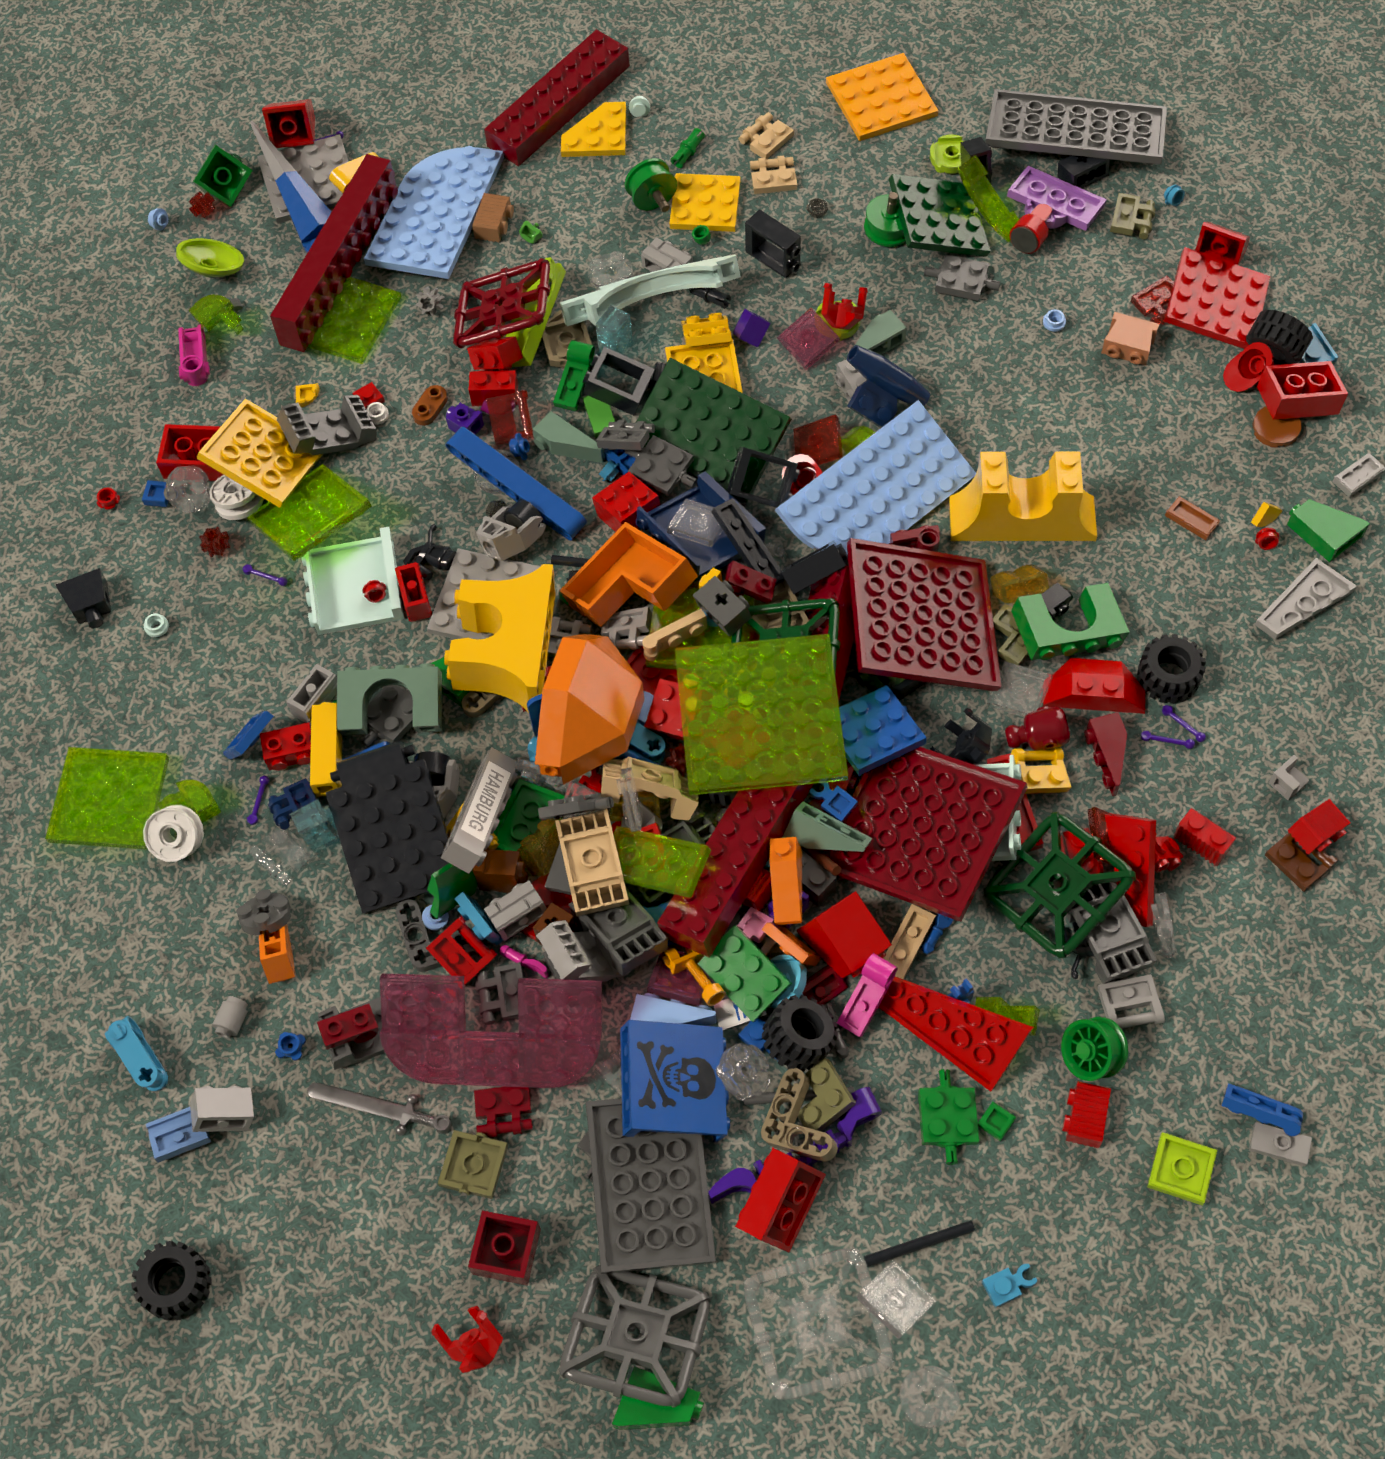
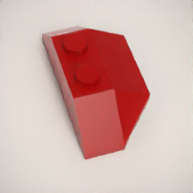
[1043,658,1145,714]

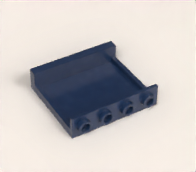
[636,471,766,582]

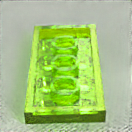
[613,826,711,898]

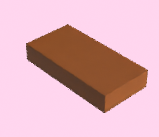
[1165,496,1220,541]

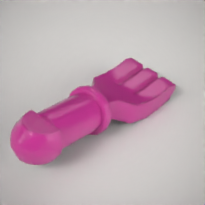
[500,945,548,979]

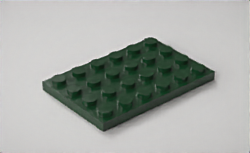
[636,358,792,503]

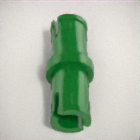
[670,128,705,168]

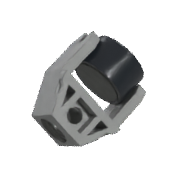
[476,499,546,561]
[409,751,460,818]

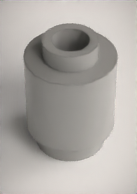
[212,996,248,1039]

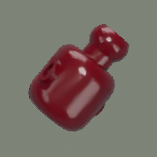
[1005,706,1070,751]

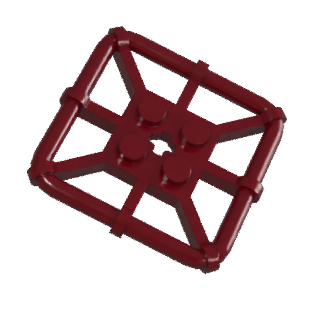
[453,258,550,348]

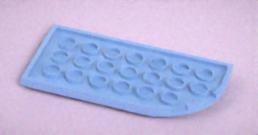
[364,146,504,279]
[775,400,976,557]

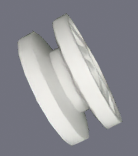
[209,475,264,520]
[143,805,204,862]

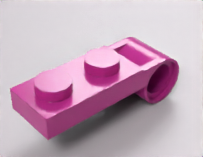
[837,953,898,1037]

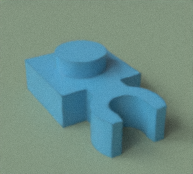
[982,1264,1037,1308]

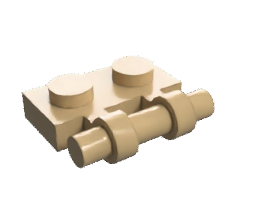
[738,112,794,160]
[750,155,797,194]

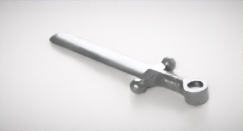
[307,1082,451,1136]

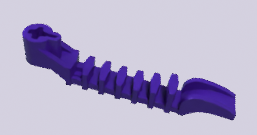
[708,1087,882,1204]

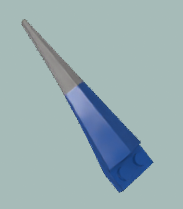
[250,121,331,253]

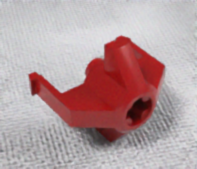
[821,283,868,330]
[431,1306,503,1373]

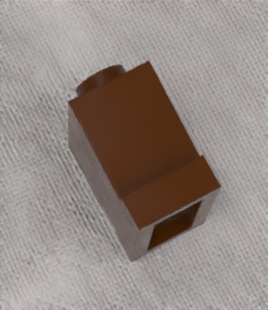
[473,848,528,893]

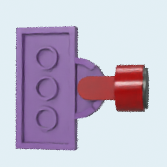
[1007,166,1107,254]

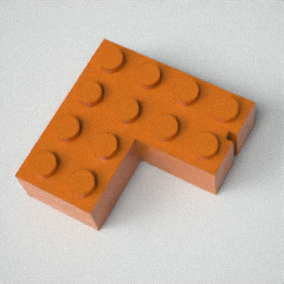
[559,522,698,627]

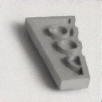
[1255,558,1357,639]

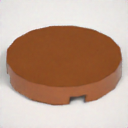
[1252,407,1301,448]

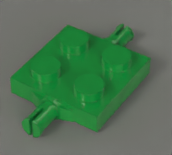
[918,1069,979,1165]

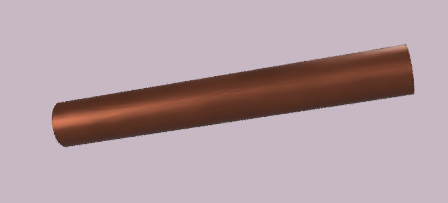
[800,846,841,876]

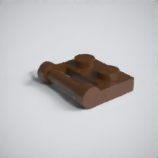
[1265,833,1339,892]

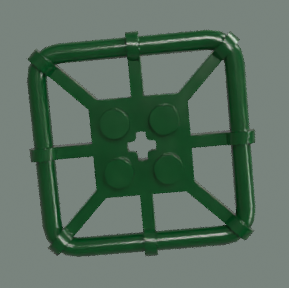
[727,598,840,702]
[984,812,1136,959]

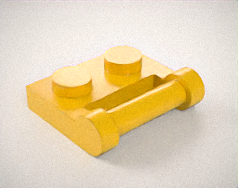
[1011,747,1071,794]

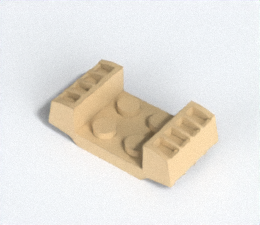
[601,757,699,820]
[555,809,629,916]

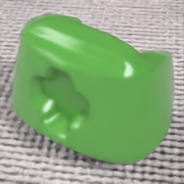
[519,221,543,244]

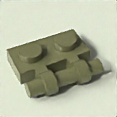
[1110,193,1156,239]

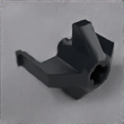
[930,708,992,764]

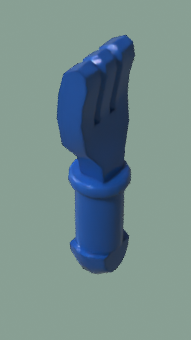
[921,914,954,954]

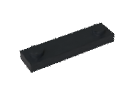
[711,498,785,586]

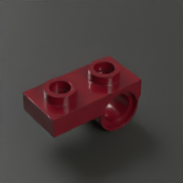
[890,525,940,552]
[725,561,776,604]
[317,1004,379,1050]

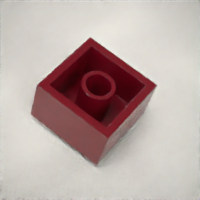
[468,1210,541,1286]

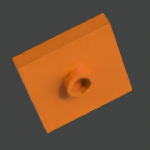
[762,922,821,966]

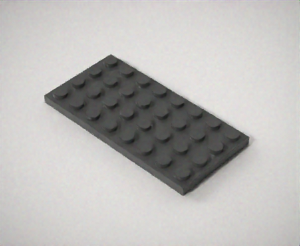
[985,89,1167,165]

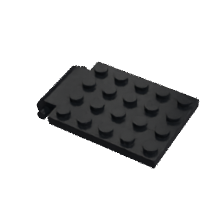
[325,740,449,914]

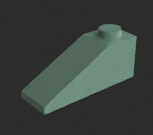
[855,310,906,355]
[532,411,605,463]
[783,802,873,852]

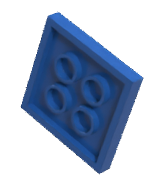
[820,685,926,776]

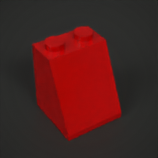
[262,99,315,148]
[796,891,892,978]

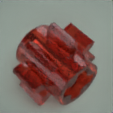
[188,191,215,218]
[199,526,230,557]
[666,743,698,777]

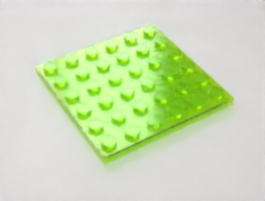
[675,634,848,795]

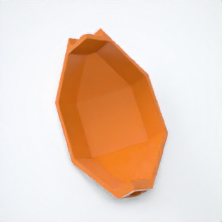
[535,634,645,785]

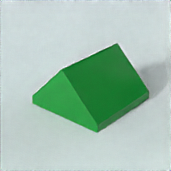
[193,145,253,207]

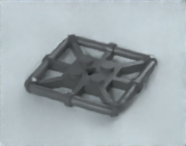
[559,1265,711,1408]

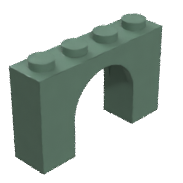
[337,663,442,736]

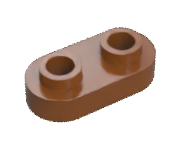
[412,385,448,426]

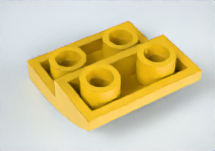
[681,313,732,347]

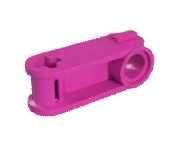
[178,324,210,386]

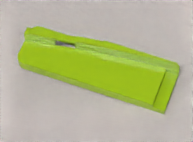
[506,257,566,367]

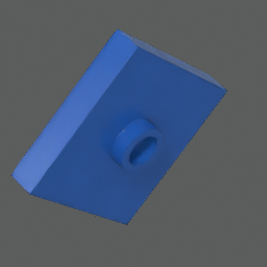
[223,711,274,759]

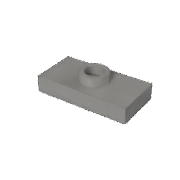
[1332,453,1385,498]
[1249,1122,1312,1167]

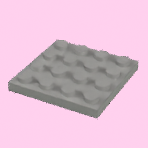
[257,134,349,224]
[427,548,541,639]

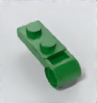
[553,340,595,412]

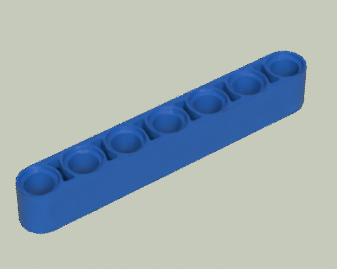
[445,427,587,541]

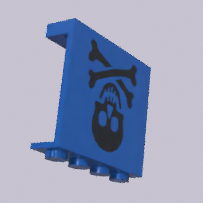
[620,1020,730,1142]

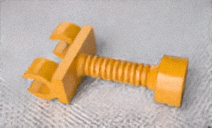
[663,947,726,1006]

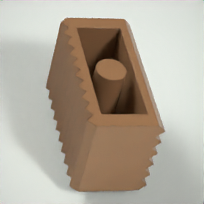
[472,193,514,242]

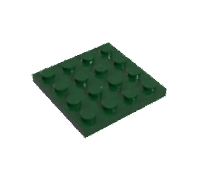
[889,174,990,257]

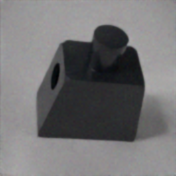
[56,568,111,628]

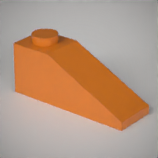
[770,837,802,925]
[259,924,295,984]

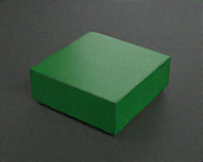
[978,1102,1016,1142]

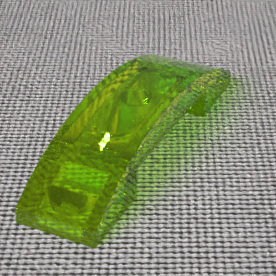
[957,155,1019,242]

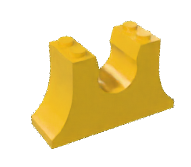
[949,452,1097,541]
[444,564,556,713]

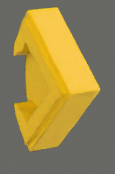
[296,383,320,408]
[1251,502,1283,527]

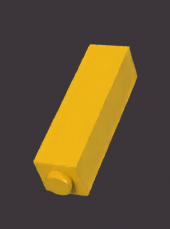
[310,702,342,797]

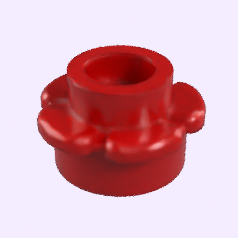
[97,487,120,510]
[1255,528,1279,550]
[362,580,386,603]

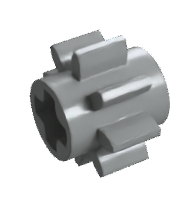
[415,286,445,316]

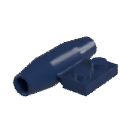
[847,345,930,428]

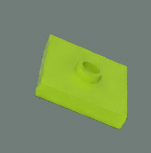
[1147,1132,1217,1206]

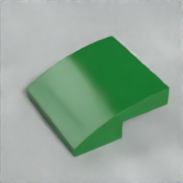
[427,863,477,919]

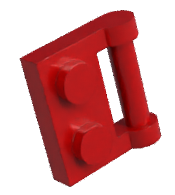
[426,915,497,987]

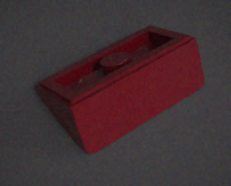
[802,965,848,1006]

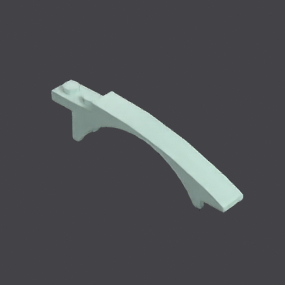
[560,255,741,327]

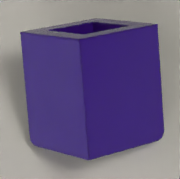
[733,309,771,347]

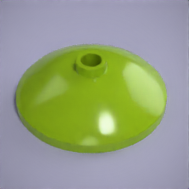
[176,238,244,278]

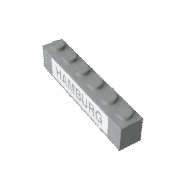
[441,747,518,874]

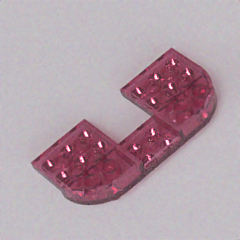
[380,973,602,1088]

